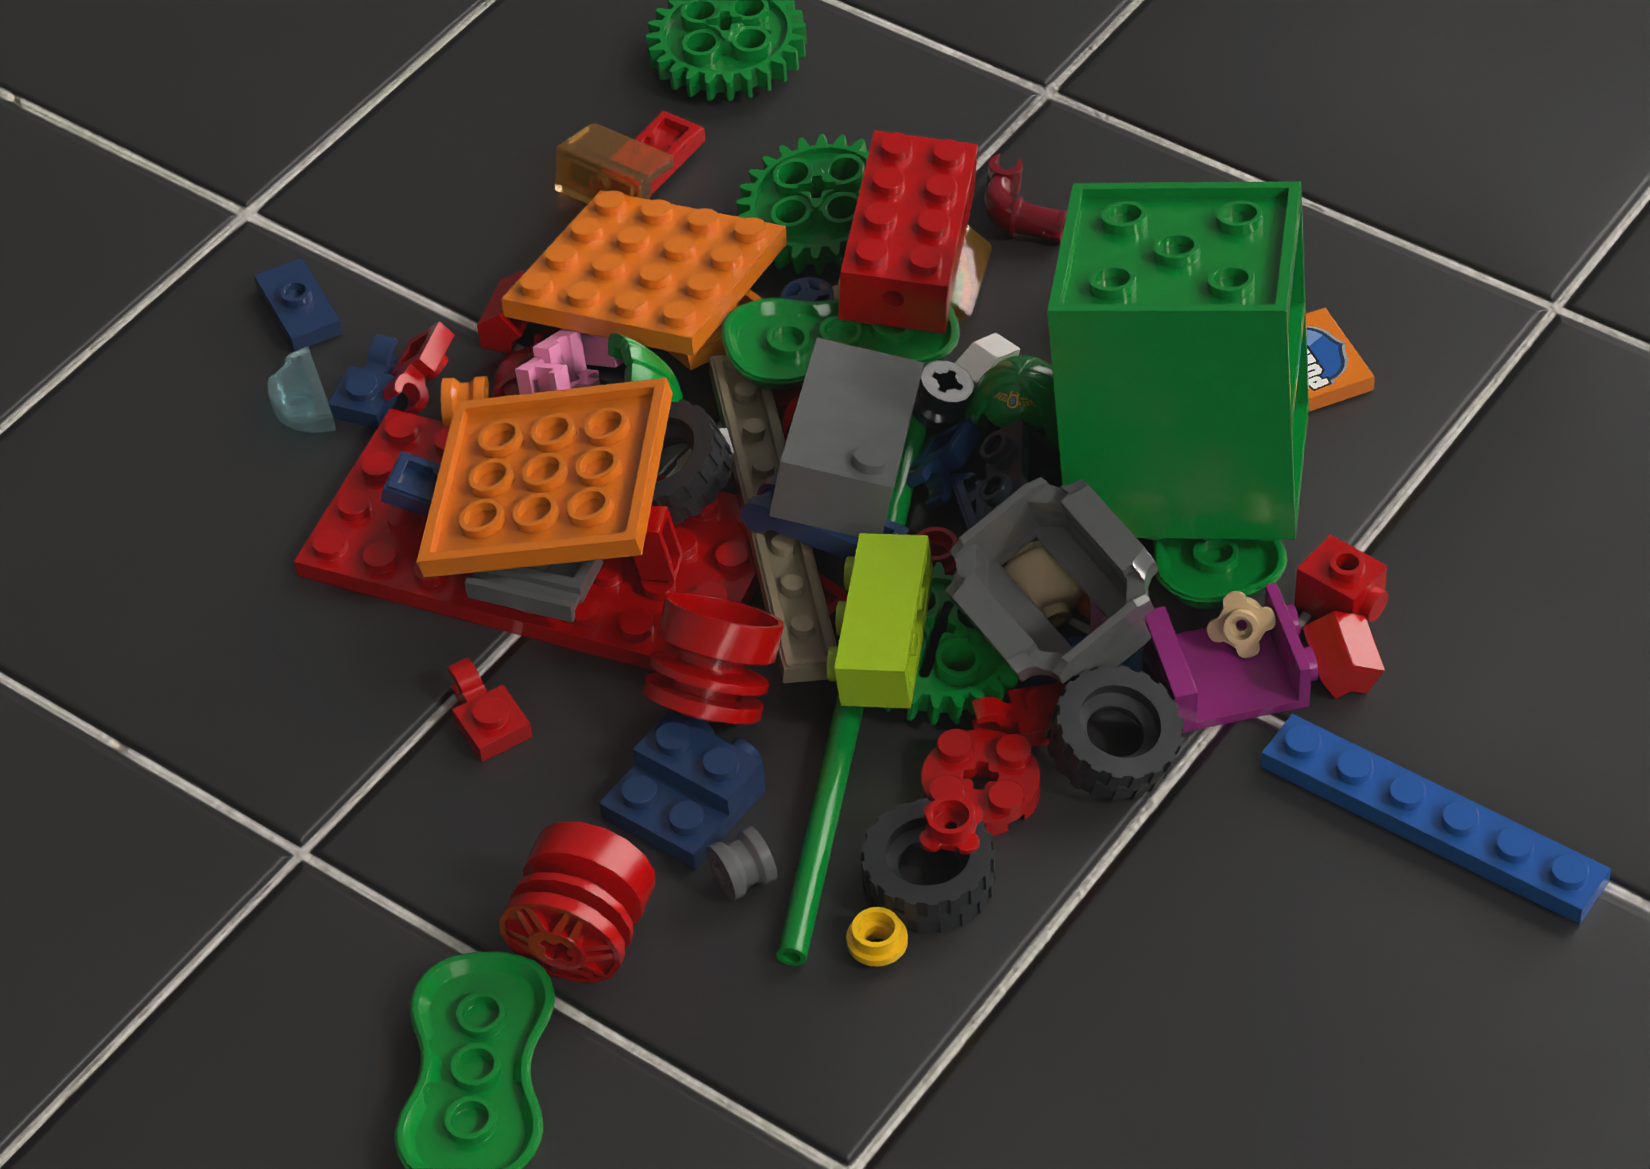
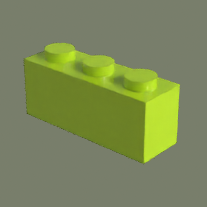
[827,533,934,709]

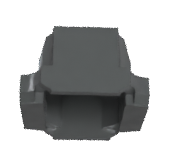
[945,477,1159,684]

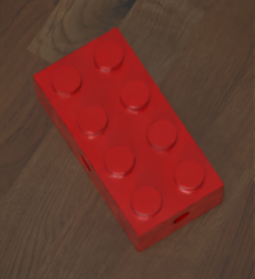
[838,130,978,334]

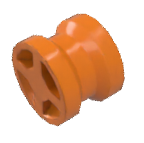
[441,376,491,427]

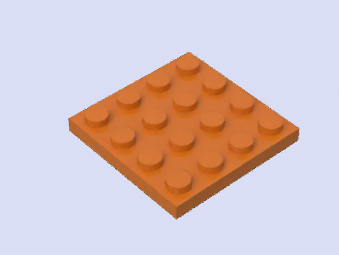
[501,190,787,356]
[417,378,673,578]

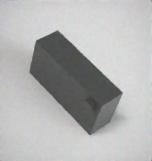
[769,338,924,537]

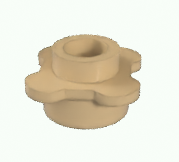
[1207,591,1276,658]

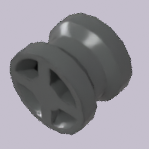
[706,826,778,901]

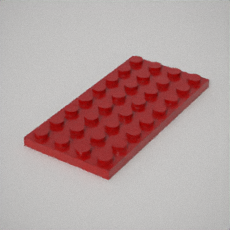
[294,408,759,672]

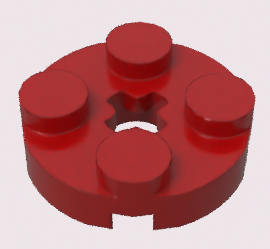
[921,729,1041,836]

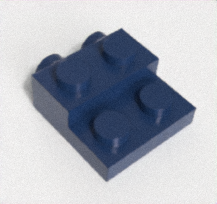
[599,711,766,869]

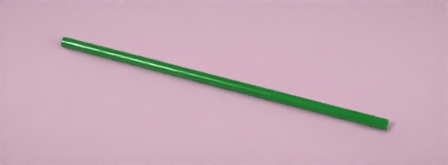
[776,271,962,966]

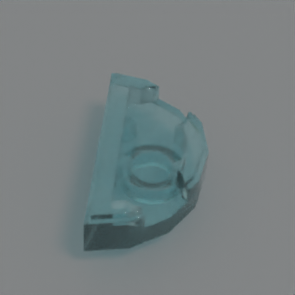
[268,346,336,433]

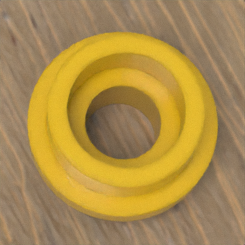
[846,907,908,967]

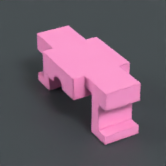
[515,329,624,394]

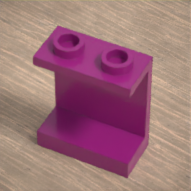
[1143,583,1318,733]

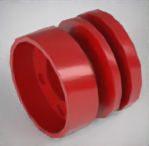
[643,592,784,724]
[499,821,655,983]

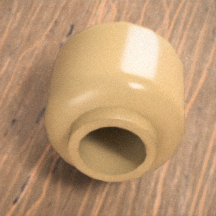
[1004,541,1083,628]

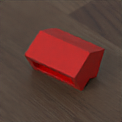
[477,270,529,354]
[629,506,684,581]
[1302,611,1385,699]

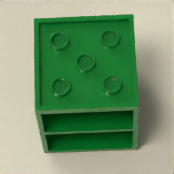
[1047,181,1309,541]

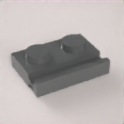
[465,559,603,623]

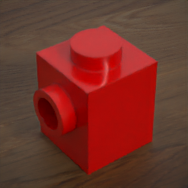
[1294,534,1389,622]

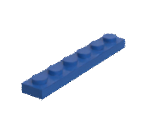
[1261,714,1611,925]

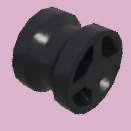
[913,360,974,430]

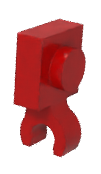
[383,321,455,414]
[447,657,533,762]
[971,682,1066,747]

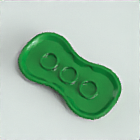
[721,298,960,390]
[1153,538,1287,609]
[394,952,555,1169]

